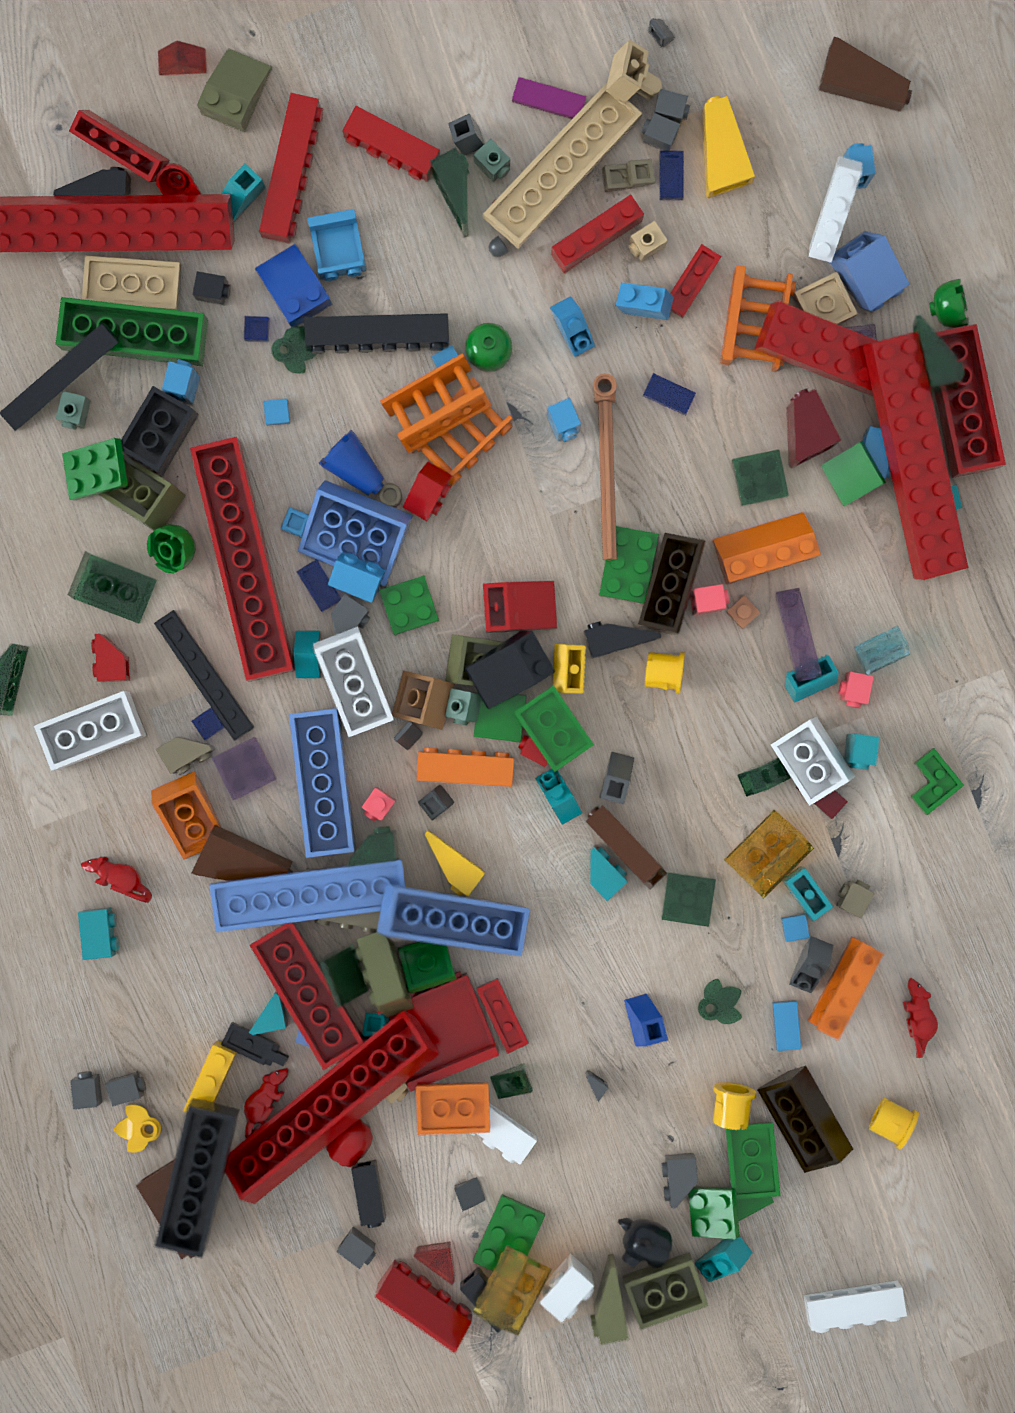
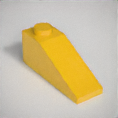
[425,830,485,896]

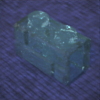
[854,626,910,675]

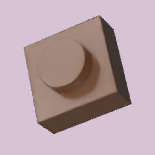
[726,595,761,629]

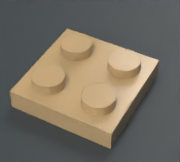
[794,272,858,325]

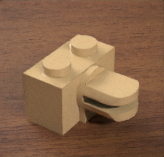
[606,39,662,102]

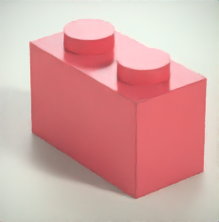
[690,584,729,616]

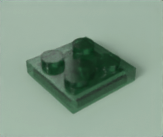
[732,449,789,506]
[661,872,716,927]

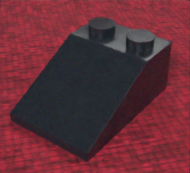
[465,631,555,709]

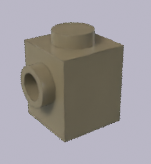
[836,879,875,919]

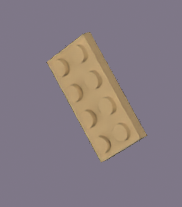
[82,255,181,310]

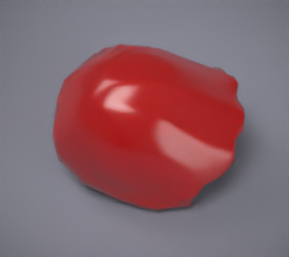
[326,1119,373,1167]

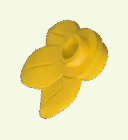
[113,1104,162,1153]

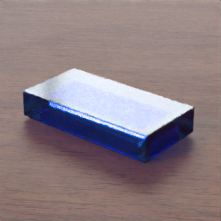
[659,151,684,200]
[643,373,696,416]
[296,559,341,612]

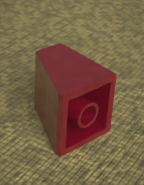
[787,388,841,469]

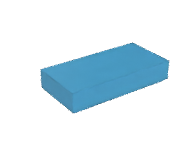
[772,1000,801,1051]

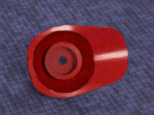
[156,163,201,195]

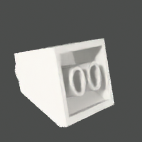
[771,717,855,806]

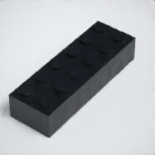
[155,1098,240,1258]

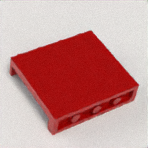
[377,971,499,1092]

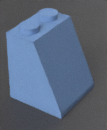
[829,231,910,311]

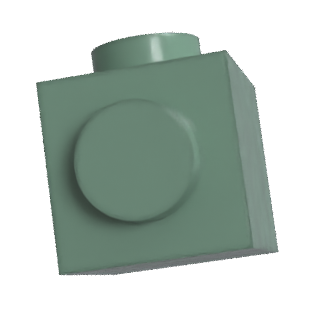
[474,138,510,182]
[56,391,91,430]
[445,688,482,726]

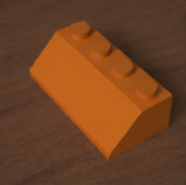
[712,512,821,585]

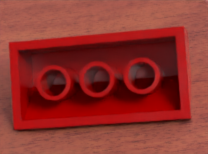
[375,1260,472,1354]

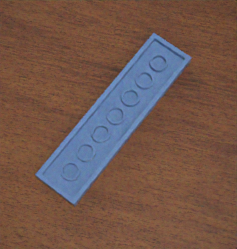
[209,859,406,932]

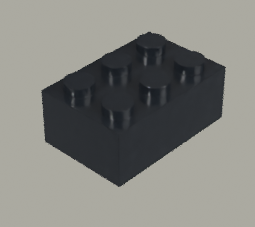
[121,386,199,475]

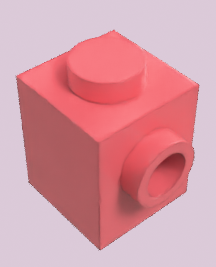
[838,672,874,708]
[362,787,396,822]

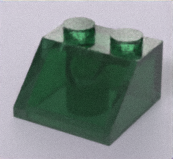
[348,826,399,867]

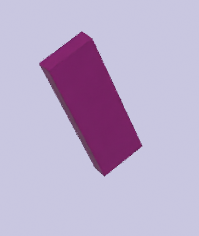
[512,77,586,119]

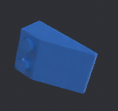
[255,244,332,329]

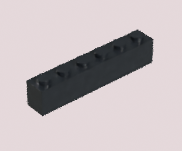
[304,313,449,354]

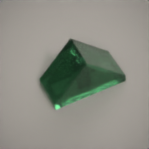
[490,1063,533,1099]

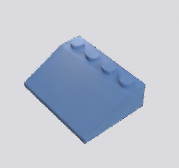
[298,480,413,586]

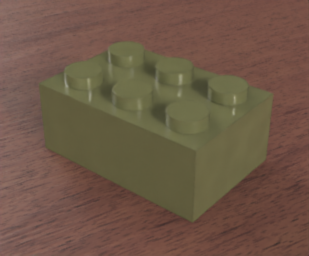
[356,932,414,1018]
[622,1252,708,1330]

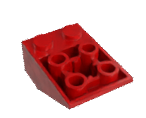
[483,581,557,633]

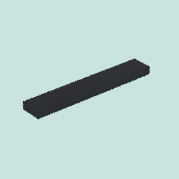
[0,322,120,431]
[154,610,254,741]

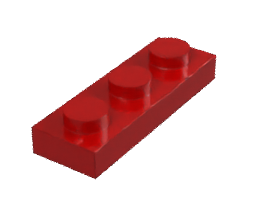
[670,244,722,318]
[476,978,529,1054]

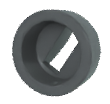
[489,236,509,257]

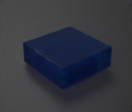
[244,316,269,342]
[191,708,225,741]

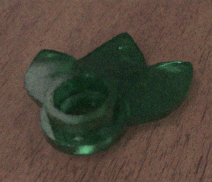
[271,326,317,374]
[698,979,742,1024]

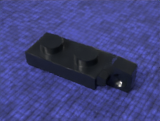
[221,1022,289,1066]

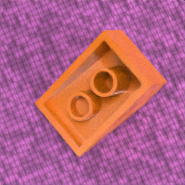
[151,771,222,860]

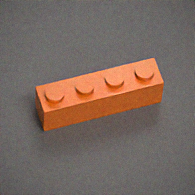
[417,747,514,787]

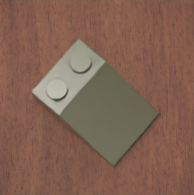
[197,48,272,132]
[98,455,186,531]
[445,634,503,686]
[590,1254,629,1345]

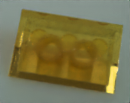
[724,810,814,899]
[473,1245,552,1336]

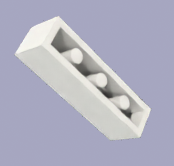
[808,156,862,263]
[458,1081,537,1164]
[803,1281,907,1333]

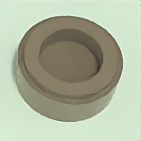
[378,483,402,507]

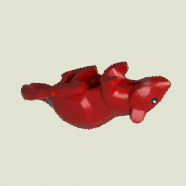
[81,857,152,903]
[903,978,938,1058]
[244,1068,288,1139]

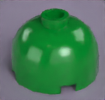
[929,279,969,328]
[465,323,512,372]
[147,524,196,574]

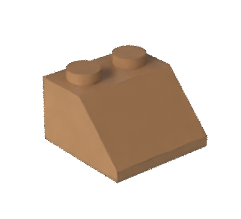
[392,670,455,730]

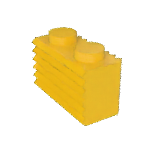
[553,644,586,693]

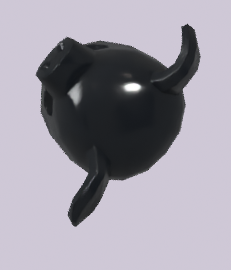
[618,1218,672,1268]

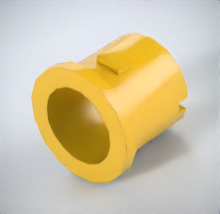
[645,652,685,694]
[712,1082,757,1130]
[868,1097,919,1150]

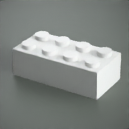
[313,627,394,737]
[34,691,146,771]

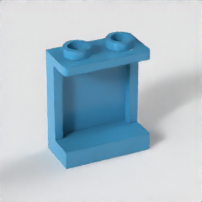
[307,209,367,281]

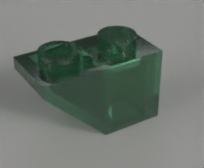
[737,757,791,797]

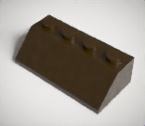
[638,533,706,635]
[757,1066,853,1173]

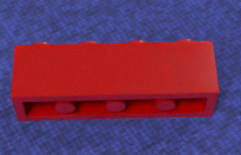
[342,106,441,182]
[69,110,170,182]
[551,194,644,273]

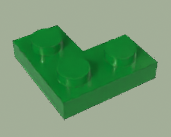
[910,748,964,815]

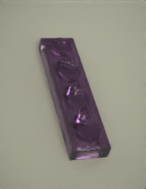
[775,588,822,682]

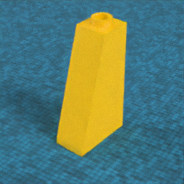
[702,96,755,198]

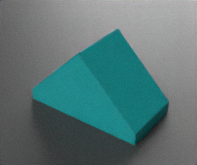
[293,631,320,678]
[249,991,289,1035]

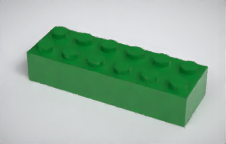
[55,297,208,366]

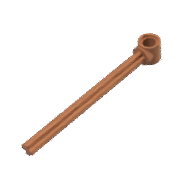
[593,373,617,561]

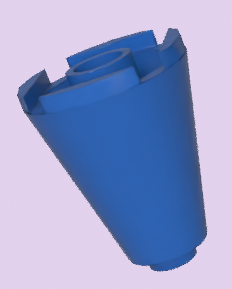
[319,430,384,495]

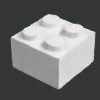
[539,1253,594,1323]

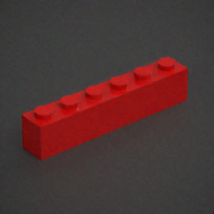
[259,93,323,244]

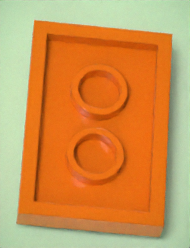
[416,1082,490,1135]

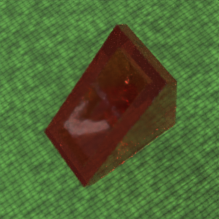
[158,40,207,75]
[413,1241,456,1285]

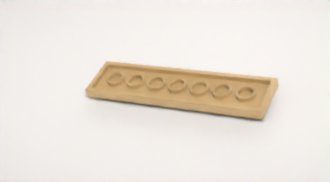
[482,83,642,249]

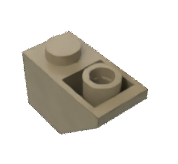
[156,737,215,775]

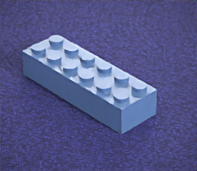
[289,708,356,858]
[377,884,530,956]

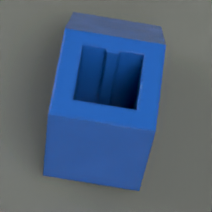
[624,994,668,1047]

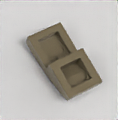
[602,159,655,192]

